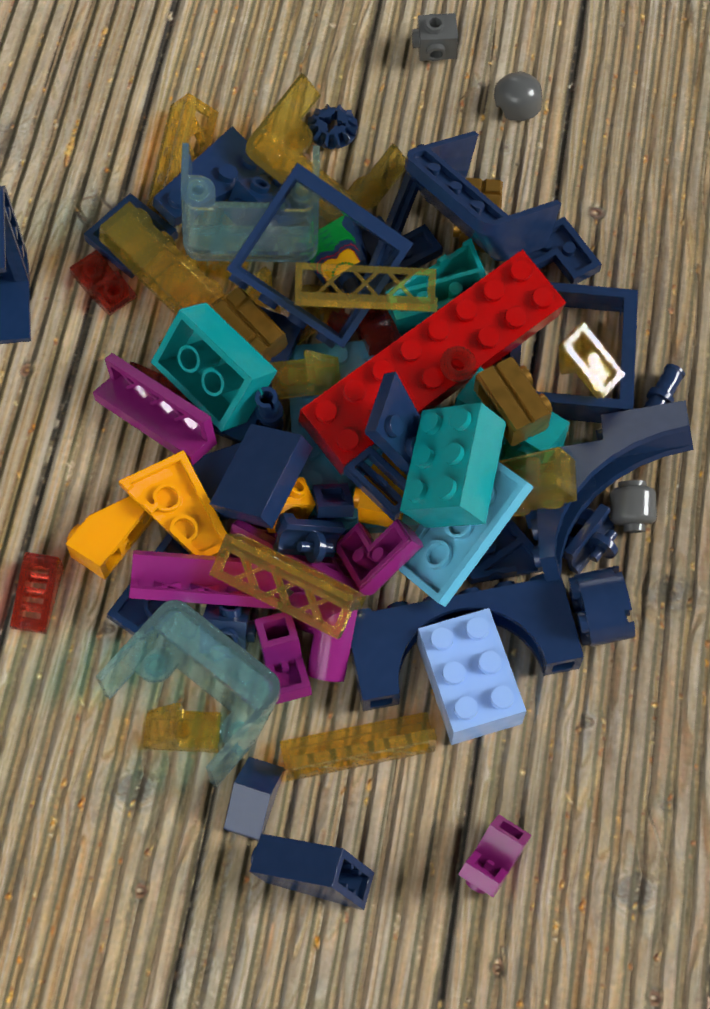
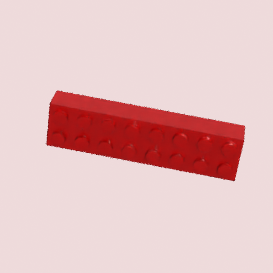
[299,249,566,476]

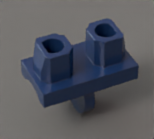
[562,504,618,574]
[273,513,346,563]

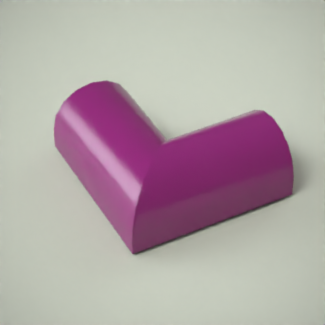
[336,518,423,596]
[283,591,358,682]

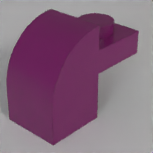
[254,610,312,704]
[458,814,532,898]

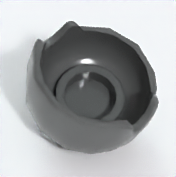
[494,71,543,121]

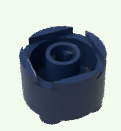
[568,565,635,647]

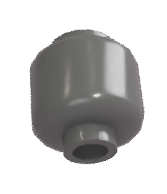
[610,480,657,533]

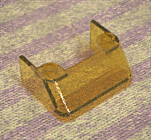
[246,73,406,223]

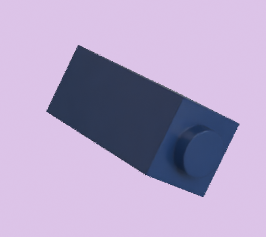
[249,834,375,910]

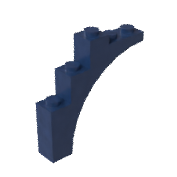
[517,400,694,582]

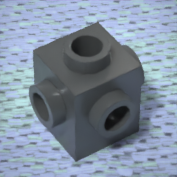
[412,13,458,61]

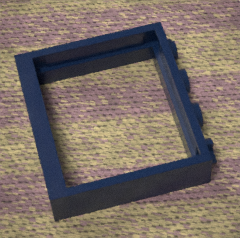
[226,163,414,349]
[502,282,638,423]

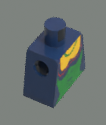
[294,215,370,300]

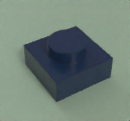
[312,483,354,519]

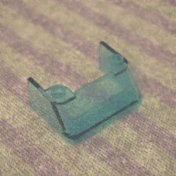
[181,143,320,262]
[96,600,281,788]

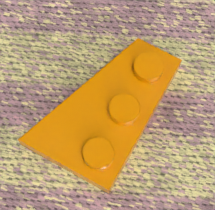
[118,450,233,556]

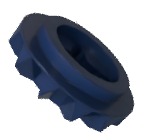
[307,104,358,149]

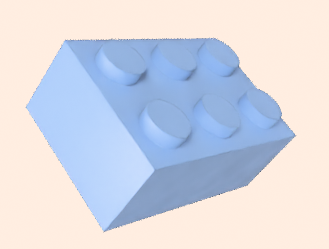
[417,608,526,745]

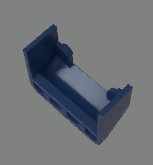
[404,131,562,261]
[0,185,31,344]

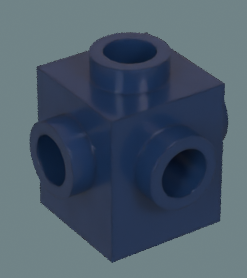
[201,604,257,658]

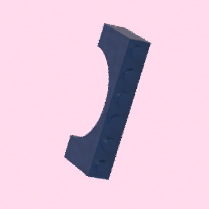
[350,574,584,712]

